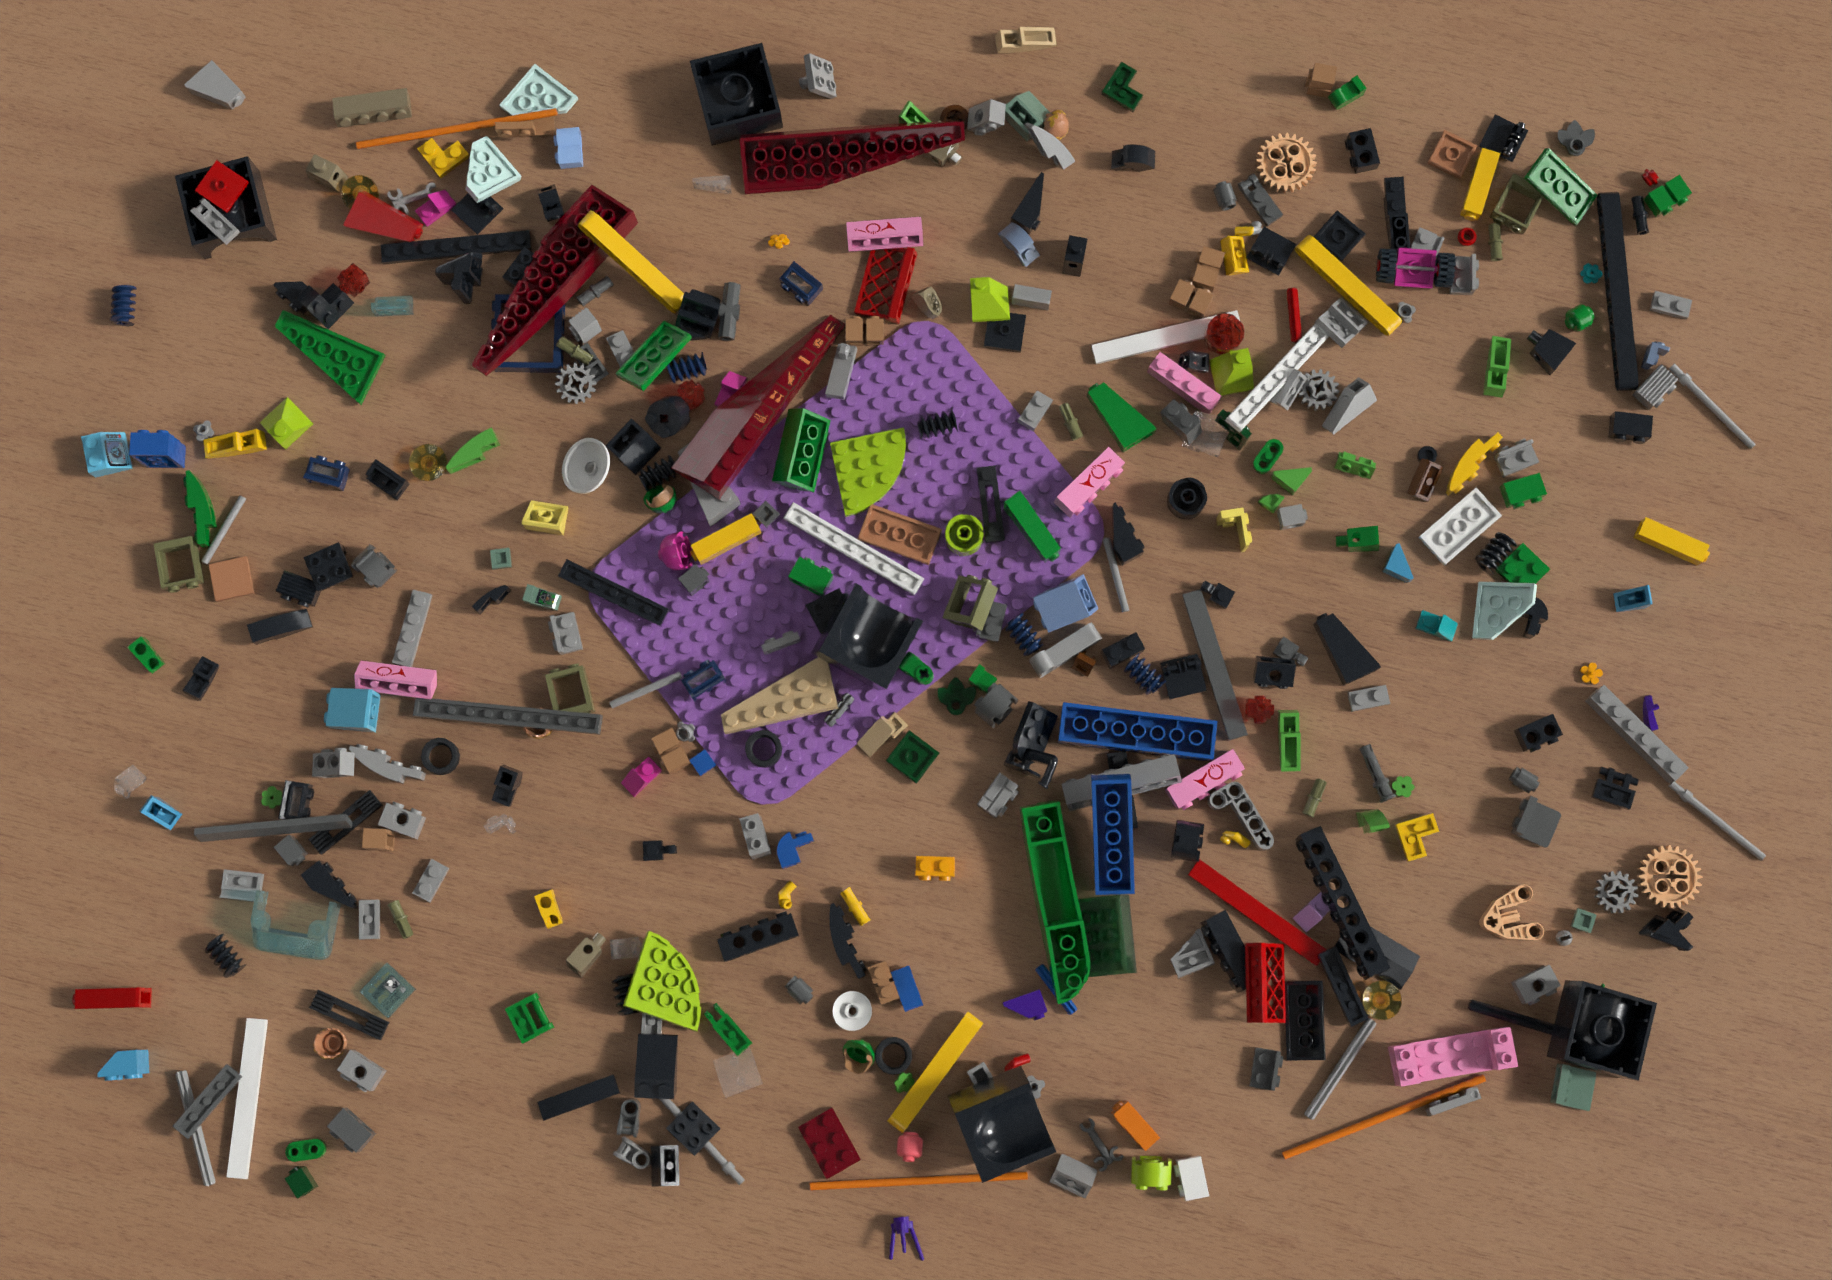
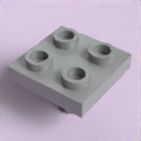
[799,53,837,99]

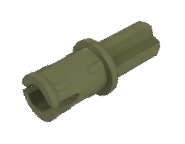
[1488,223,1503,261]
[556,337,593,366]
[1059,403,1083,441]
[1302,778,1327,817]
[387,900,413,939]

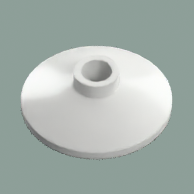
[833,991,872,1031]

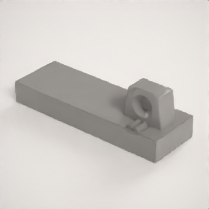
[825,343,857,400]

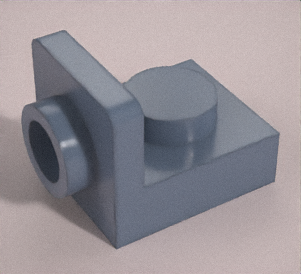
[1641,341,1670,370]

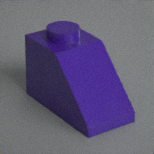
[1002,989,1048,1021]

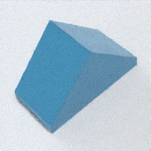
[1382,543,1414,583]
[1613,585,1653,612]
[140,795,182,830]

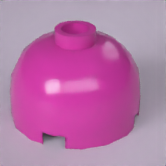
[658,531,693,570]

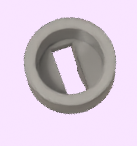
[1556,930,1573,946]

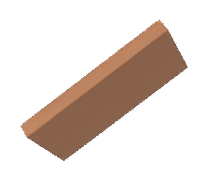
[857,504,942,565]

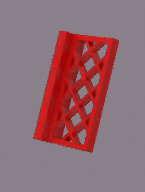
[854,247,918,324]
[1245,943,1286,1023]

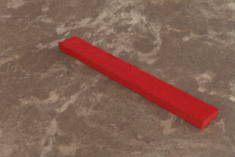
[1188,859,1327,966]

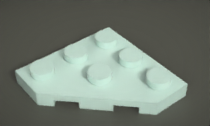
[499,64,578,116]
[465,136,522,203]
[1472,582,1537,640]

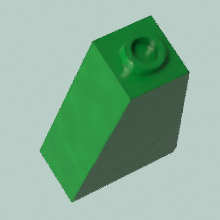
[1087,382,1156,453]
[1003,490,1061,563]

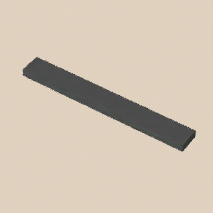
[1182,589,1248,741]
[194,814,352,842]

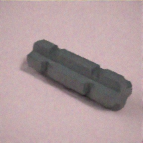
[824,693,854,727]

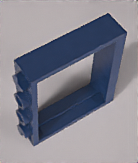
[491,294,566,373]

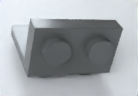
[1511,796,1561,848]

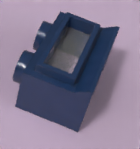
[779,261,823,306]
[303,455,350,491]
[681,659,727,702]

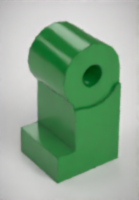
[1328,75,1367,110]
[127,636,165,674]

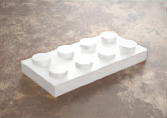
[1418,488,1502,566]

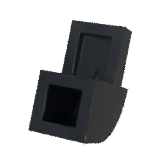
[1111,144,1155,172]
[537,184,565,222]
[1521,597,1548,639]
[492,765,523,807]

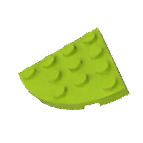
[830,427,906,517]
[623,931,701,1032]

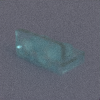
[371,296,414,316]

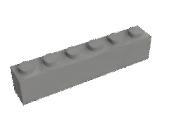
[1585,685,1689,783]
[1062,754,1182,812]

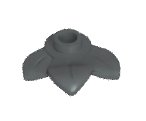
[1558,120,1595,156]

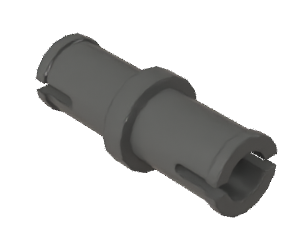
[576,275,614,307]

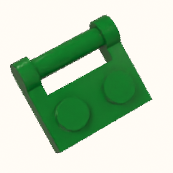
[505,993,555,1044]

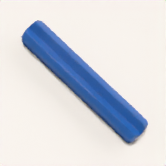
[1035,964,1077,1015]

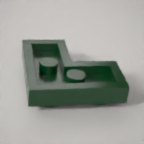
[1102,62,1143,112]
[1215,409,1252,450]

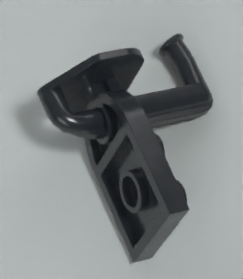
[1003,701,1058,789]

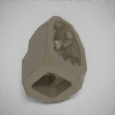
[912,286,942,319]

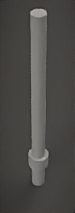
[1669,363,1756,449]
[1668,782,1766,861]
[659,1099,745,1185]

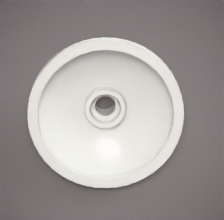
[562,438,610,494]

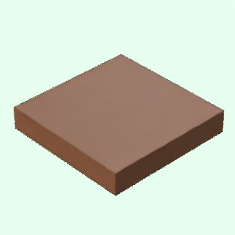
[1427,130,1477,179]
[209,556,255,602]

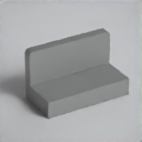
[1012,284,1052,310]
[1270,369,1307,410]
[1049,1154,1097,1198]

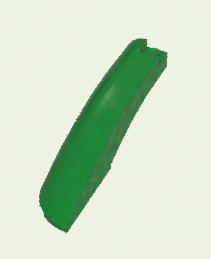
[1019,801,1090,1004]

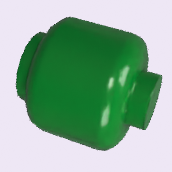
[1565,304,1594,332]

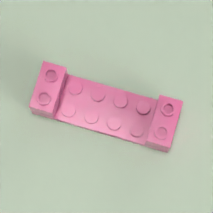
[1388,1027,1518,1087]

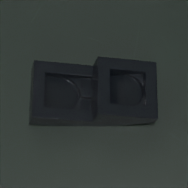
[472,585,511,614]
[183,656,219,701]

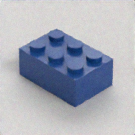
[129,430,186,468]

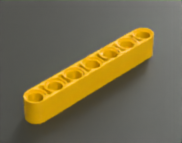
[578,211,684,313]
[1294,235,1402,336]
[887,1012,983,1133]

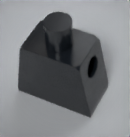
[1062,235,1088,277]
[1527,329,1576,375]

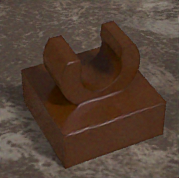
[1071,651,1096,677]

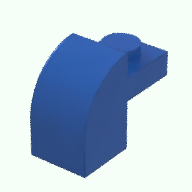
[777,831,814,869]

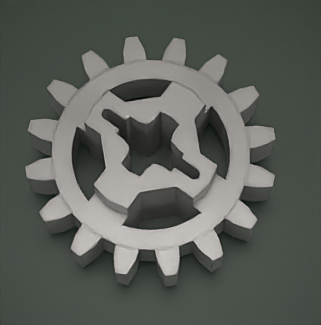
[555,362,597,404]
[1298,369,1339,411]
[1594,871,1638,913]

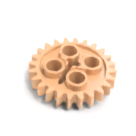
[1255,133,1317,193]
[1637,845,1703,909]

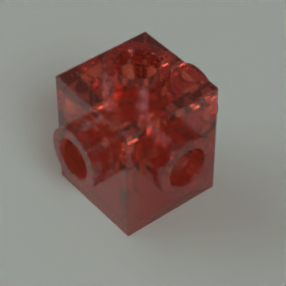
[337,263,370,298]
[677,379,705,410]
[1245,696,1274,724]

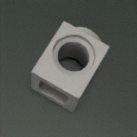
[1277,504,1308,530]

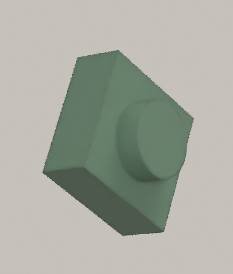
[490,548,512,570]
[1570,908,1597,933]

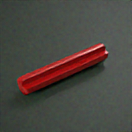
[1287,287,1302,343]

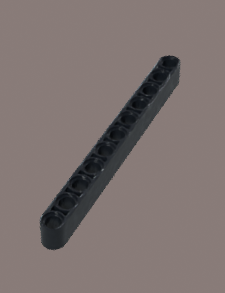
[1597,192,1639,391]

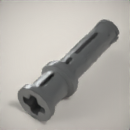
[1359,744,1396,803]

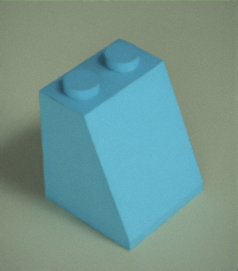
[324,688,381,733]

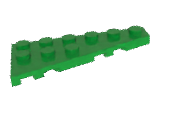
[275,310,386,406]

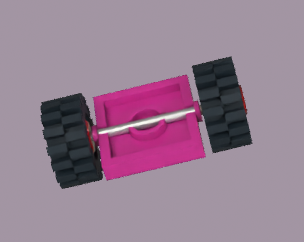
[1376,247,1456,288]

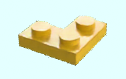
[417,138,470,179]
[1395,813,1439,862]

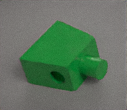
[1336,526,1379,552]

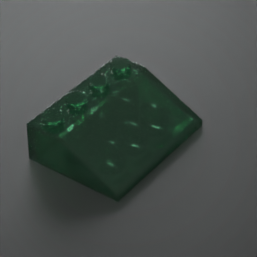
[1078,894,1137,978]

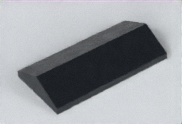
[1334,919,1420,990]
[1285,980,1326,1061]

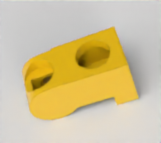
[534,889,563,929]

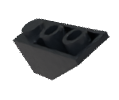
[1112,502,1145,566]
[301,860,358,909]

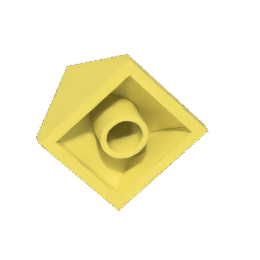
[522,500,568,535]

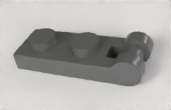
[1237,173,1283,227]

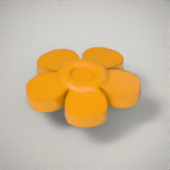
[768,234,790,249]
[1580,662,1603,685]

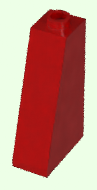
[343,191,424,242]
[72,987,152,1009]

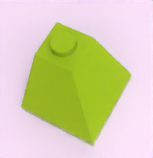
[970,277,1010,322]
[1209,348,1254,396]
[260,397,313,449]

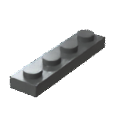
[173,1064,243,1139]

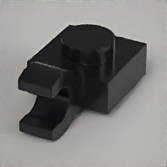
[1200,581,1235,609]
[643,840,677,861]

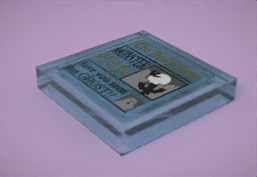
[360,963,416,1018]

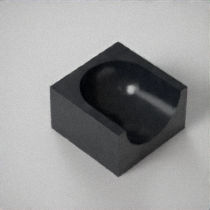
[690,43,783,146]
[175,156,277,259]
[811,583,923,690]
[1546,980,1657,1081]
[947,1065,1056,1183]

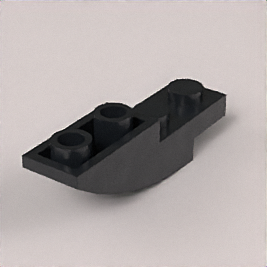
[1383,176,1410,252]
[829,903,867,979]

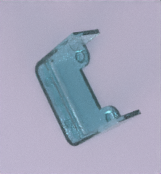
[251,890,341,960]

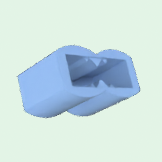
[554,127,583,169]

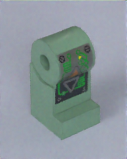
[522,584,562,611]

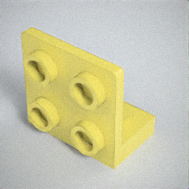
[1216,508,1252,552]

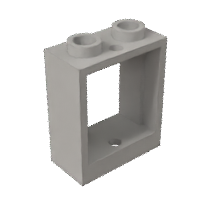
[739,813,772,860]

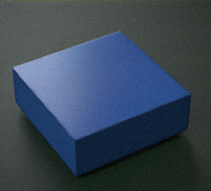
[689,749,717,776]

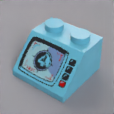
[81,432,133,478]

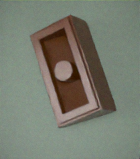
[1407,458,1444,502]

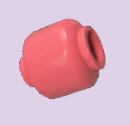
[896,1132,923,1162]

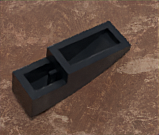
[247,609,313,645]

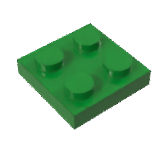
[1495,543,1550,584]

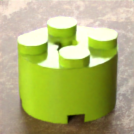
[945,514,984,557]
[1131,1156,1172,1190]

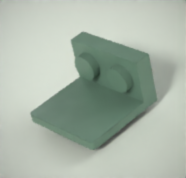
[1550,1064,1596,1111]

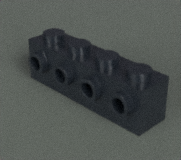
[1200,910,1246,993]

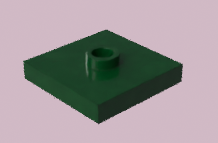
[886,730,940,784]

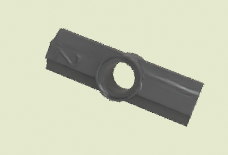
[718,282,741,341]

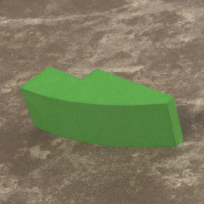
[1483,336,1511,398]
[446,427,500,474]
[1278,710,1301,772]
[1356,809,1390,834]

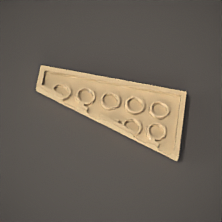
[721,657,838,735]

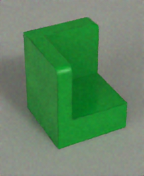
[968,664,997,695]

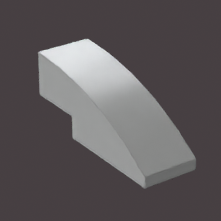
[1024,122,1075,170]

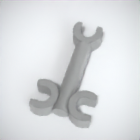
[387,182,438,214]

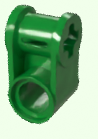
[898,651,934,685]

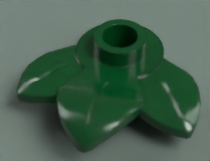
[938,677,976,715]

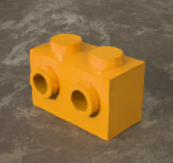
[915,856,955,881]

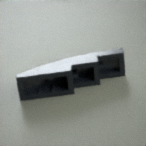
[537,1074,620,1121]

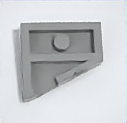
[1171,929,1215,978]

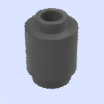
[1213,181,1237,211]
[1509,767,1540,793]
[785,976,814,1005]

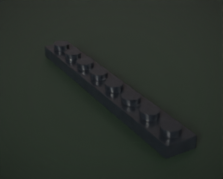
[381,230,532,265]

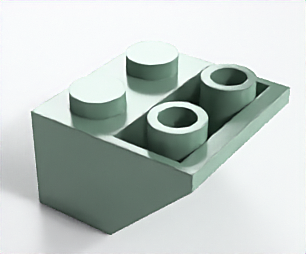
[1005,91,1051,142]

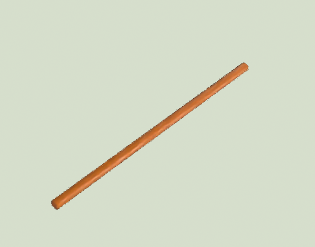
[356,108,558,149]
[1282,1074,1486,1160]
[810,1172,1028,1190]

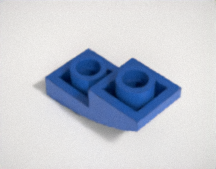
[891,966,923,1012]

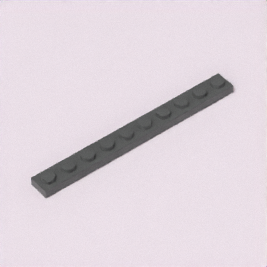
[413,698,603,735]

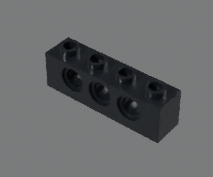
[717,911,799,962]

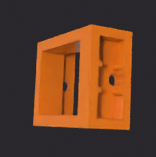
[1111,1100,1160,1151]

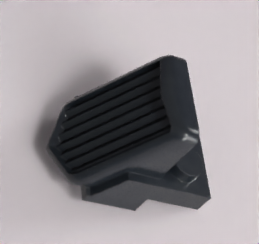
[435,252,483,304]
[675,289,721,341]
[1639,908,1694,951]

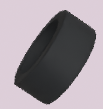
[745,730,782,768]
[421,737,460,775]
[875,1037,912,1075]

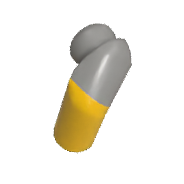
[1235,221,1262,236]

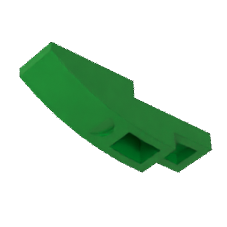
[183,470,217,548]

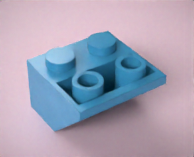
[97,1050,149,1081]

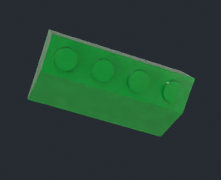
[772,408,831,493]

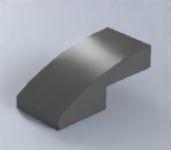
[575,343,609,382]

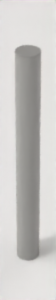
[201,495,246,564]
[1103,538,1130,613]
[610,671,682,708]

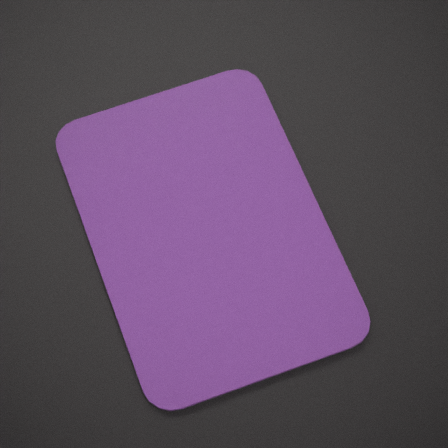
[589,321,1104,805]

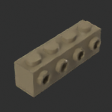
[332,88,412,127]

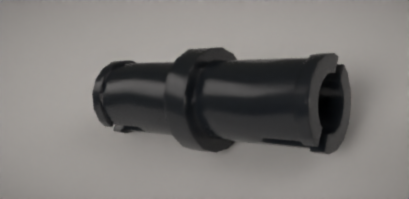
[1631,196,1649,235]

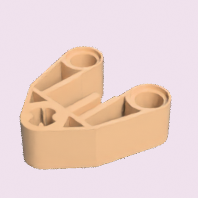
[1479,884,1544,941]

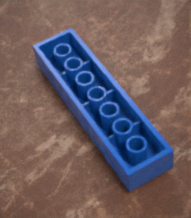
[1058,702,1218,762]

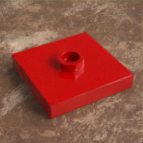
[195,160,249,213]

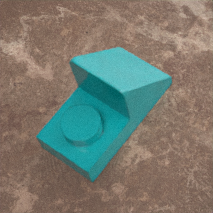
[1415,610,1458,642]

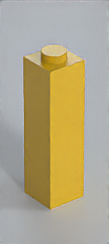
[1460,148,1500,221]
[690,513,762,565]
[1633,517,1710,566]

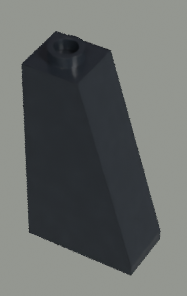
[1313,613,1381,686]

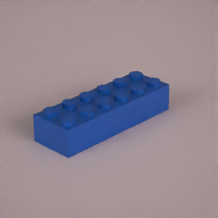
[1091,774,1135,895]

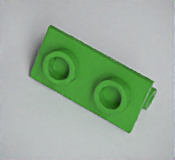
[1334,451,1376,479]

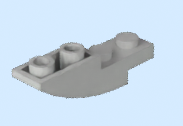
[349,744,426,784]

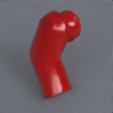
[1004,1053,1031,1072]

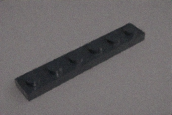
[558,559,669,627]

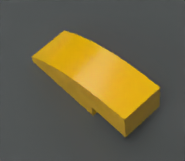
[203,429,267,459]

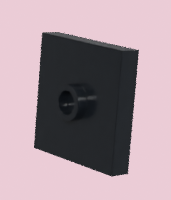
[1313,210,1365,262]
[984,313,1026,353]

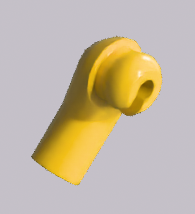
[1220,831,1251,848]
[778,880,797,910]

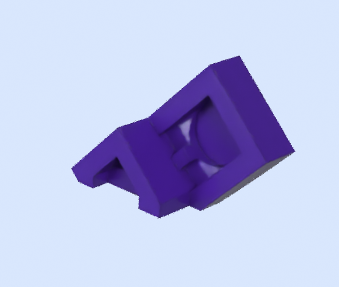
[1643,695,1659,732]

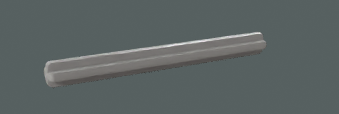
[1304,1018,1376,1120]
[175,1070,216,1186]

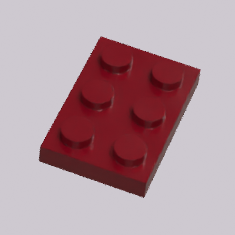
[798,1107,861,1180]

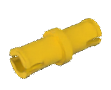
[839,887,871,926]

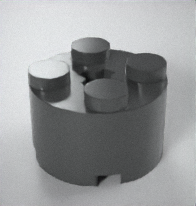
[351,544,397,588]
[974,683,1018,728]

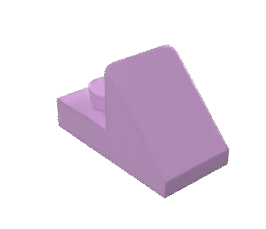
[1293,892,1330,932]

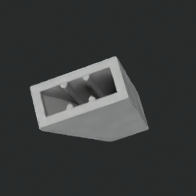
[184,60,246,110]

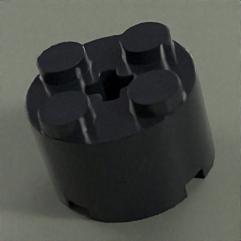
[645,395,690,438]
[1167,477,1207,520]
[1171,820,1204,862]

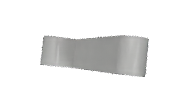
[1029,622,1102,678]
[1208,782,1274,851]

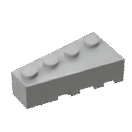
[678,444,741,527]

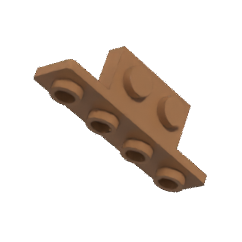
[480,117,555,138]

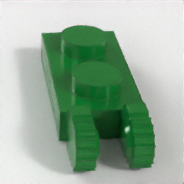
[704,1003,753,1056]

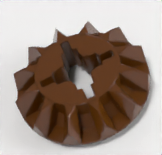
[940,105,968,130]

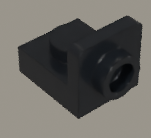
[1178,350,1209,373]

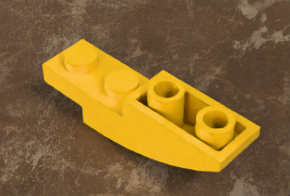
[1446,432,1503,496]

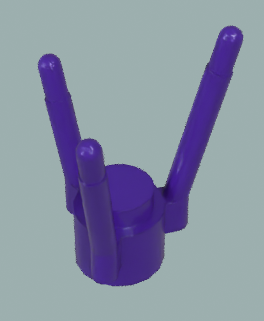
[889,1216,924,1261]

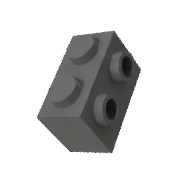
[1160,399,1203,445]
[327,1108,376,1153]

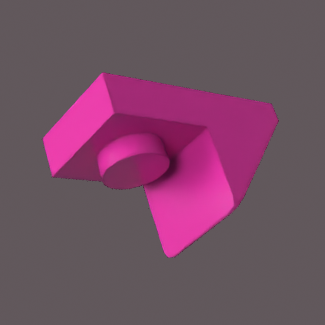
[415,190,456,227]
[714,371,747,407]
[621,757,662,797]

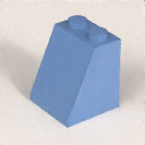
[1033,574,1098,633]

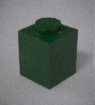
[285,1166,319,1199]

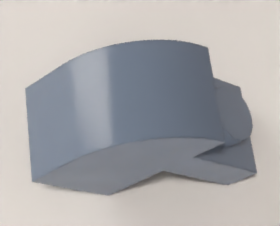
[998,222,1040,267]

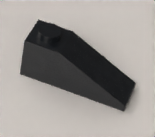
[1011,172,1044,235]

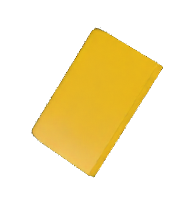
[1220,236,1249,276]

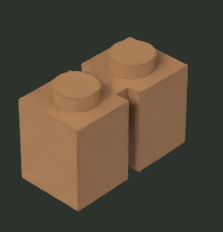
[1304,63,1337,98]
[1189,246,1225,293]
[1168,279,1214,319]
[846,316,884,346]
[651,728,691,774]
[360,828,395,852]
[868,961,900,1005]

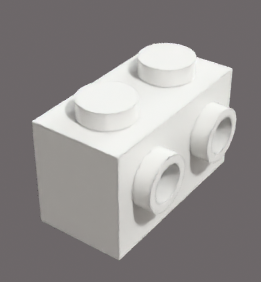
[1173,1155,1209,1201]

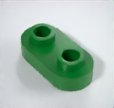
[1253,439,1284,474]
[285,1139,326,1162]

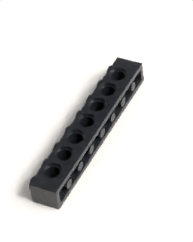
[1295,826,1390,981]

